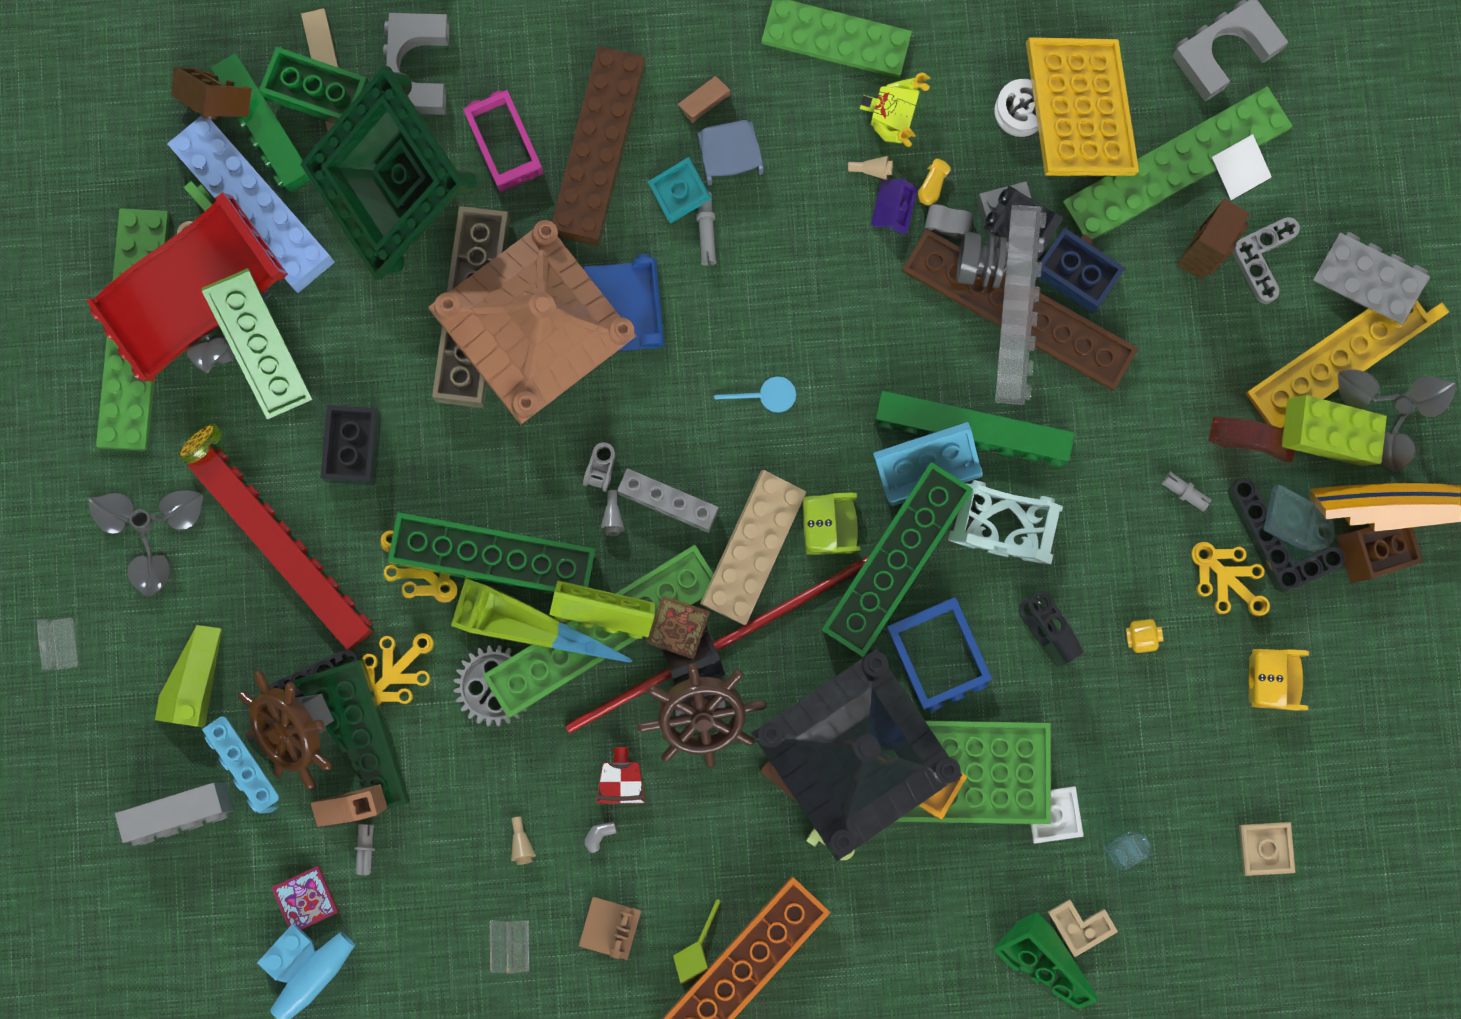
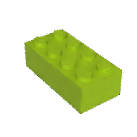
[1282,395,1387,466]

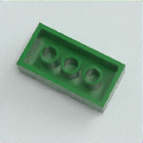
[259,46,369,124]

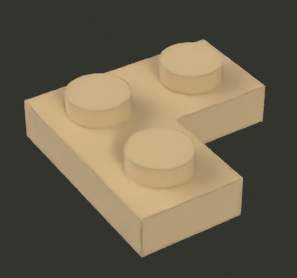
[1047,899,1118,957]

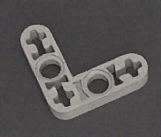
[1233,217,1300,304]

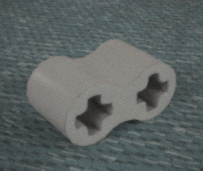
[924,204,974,240]

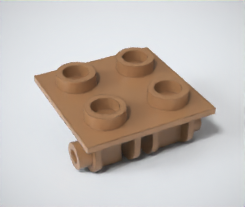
[579,897,641,960]

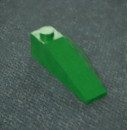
[993,912,1098,1010]

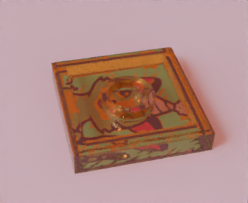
[646,596,710,659]

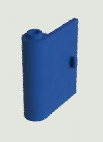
[583,254,665,351]

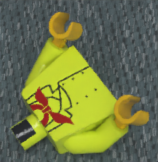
[860,73,930,147]

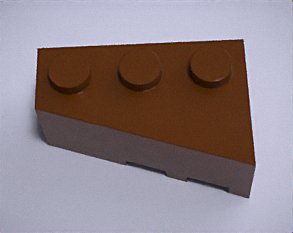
[171,67,252,119]

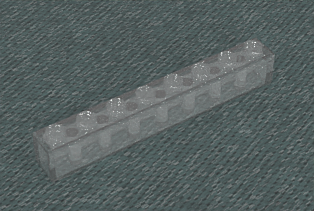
[995,205,1046,405]

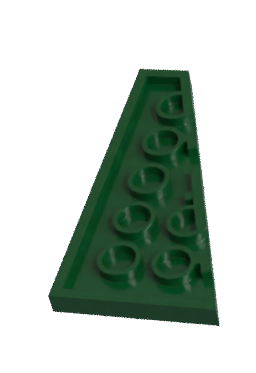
[292,659,410,810]

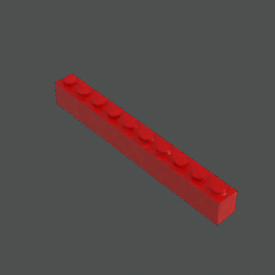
[187,446,374,651]

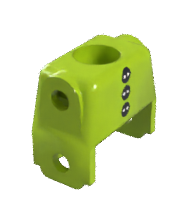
[803,492,861,555]

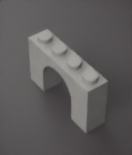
[1172,0,1288,102]
[383,13,450,115]

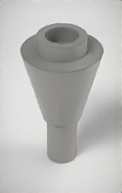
[600,490,625,536]

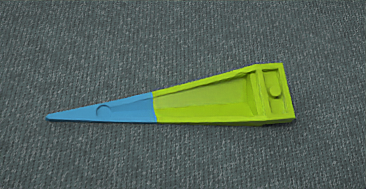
[451,578,632,662]

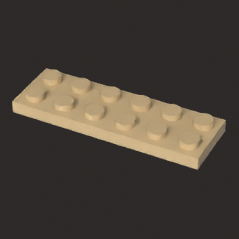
[700,470,806,625]

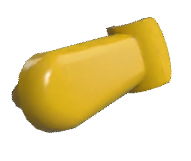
[918,159,951,206]

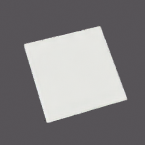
[1212,134,1272,200]

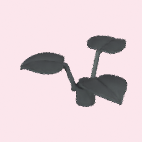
[187,290,272,373]
[1338,369,1457,472]
[89,490,204,597]

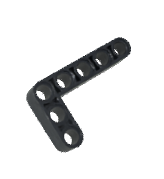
[1228,478,1345,592]

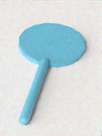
[714,376,796,413]

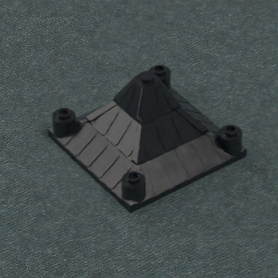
[751,649,962,861]

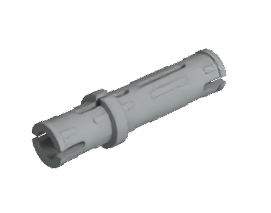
[696,192,717,266]

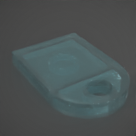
[1264,485,1335,553]

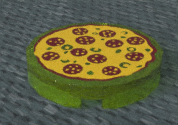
[178,423,222,464]

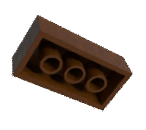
[1177,198,1250,280]

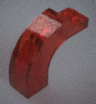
[1208,417,1296,463]

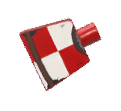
[597,747,645,803]

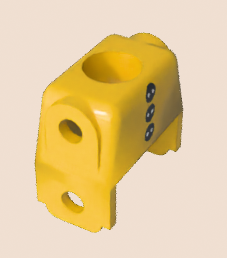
[1248,649,1309,711]

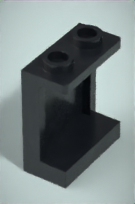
[984,186,1064,260]
[658,619,726,685]

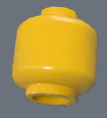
[1126,619,1163,653]

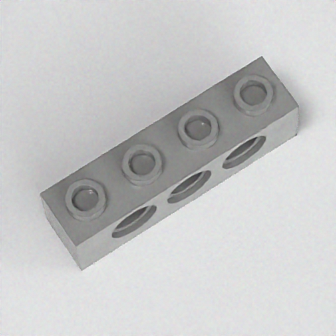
[617,468,718,533]

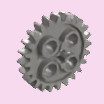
[453,645,527,726]

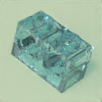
[1103,831,1152,871]

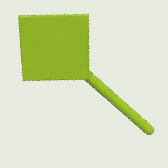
[673,899,720,984]

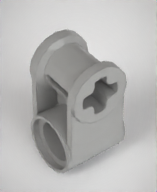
[583,442,616,492]

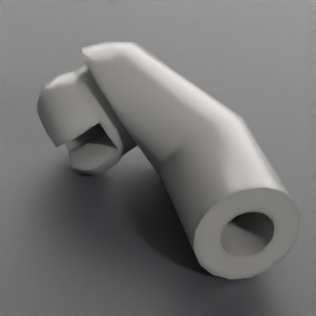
[584,821,617,853]

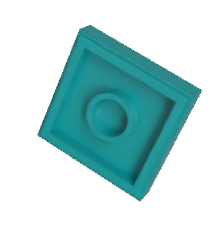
[648,157,712,223]

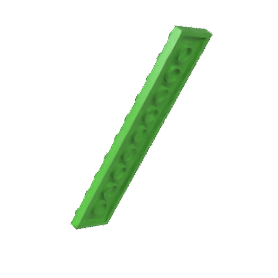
[1061,86,1292,240]
[96,208,170,451]
[482,545,713,719]

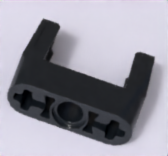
[1019,592,1084,667]

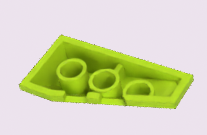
[155,625,222,727]

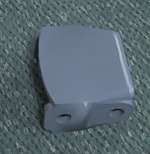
[697,120,763,186]

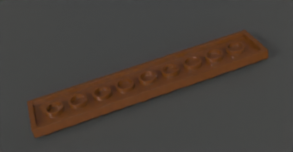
[902,229,1138,391]

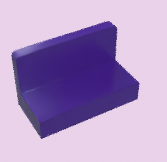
[871,179,918,234]

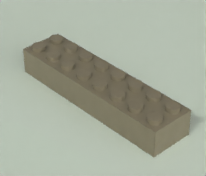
[432,206,510,408]

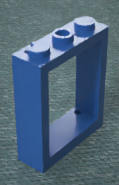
[885,597,992,712]

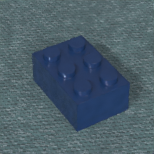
[1033,228,1125,314]

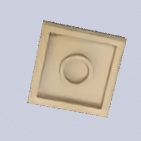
[1239,822,1295,876]

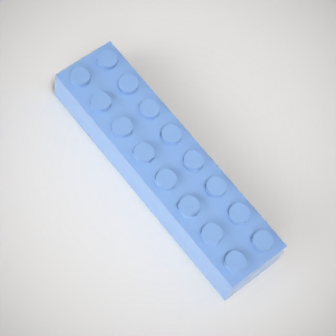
[167,115,335,293]

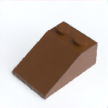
[1336,526,1423,584]

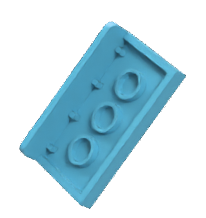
[873,422,983,506]
[202,717,279,814]

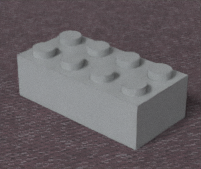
[115,783,234,846]

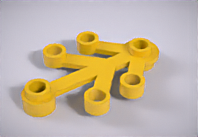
[380,531,457,603]
[1191,542,1270,616]
[362,633,434,705]

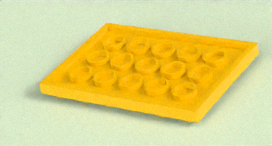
[1026,38,1139,176]

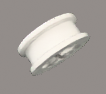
[994,79,1038,137]

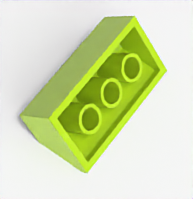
[549,581,655,639]

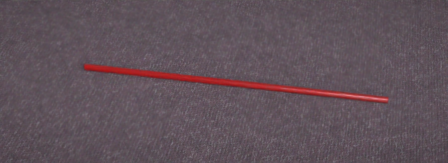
[565,515,957,734]

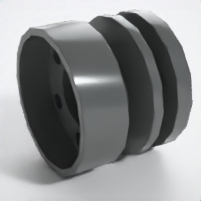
[956,231,1008,288]

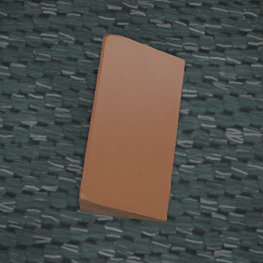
[678,76,730,123]

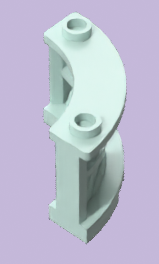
[948,480,1063,564]

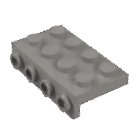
[1313,232,1430,325]

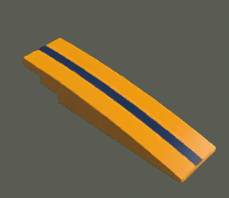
[1310,483,1461,531]

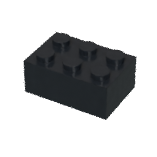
[320,405,381,486]

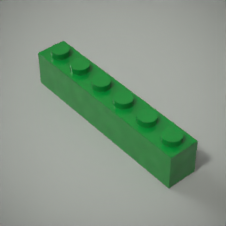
[211,53,311,193]

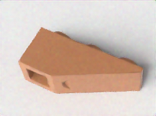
[311,784,387,827]

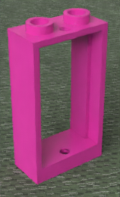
[463,90,544,193]

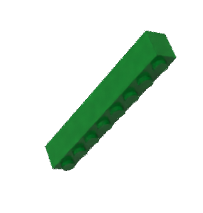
[874,391,1075,467]

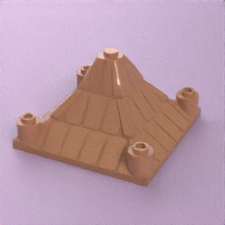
[428,220,636,425]

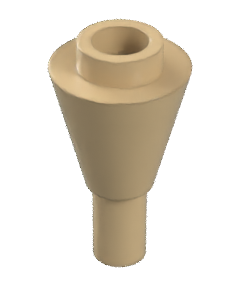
[848,156,893,180]
[511,817,536,865]

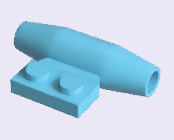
[257,924,355,1019]

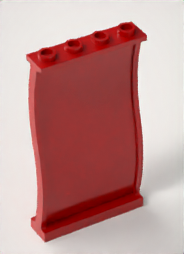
[86,192,288,382]

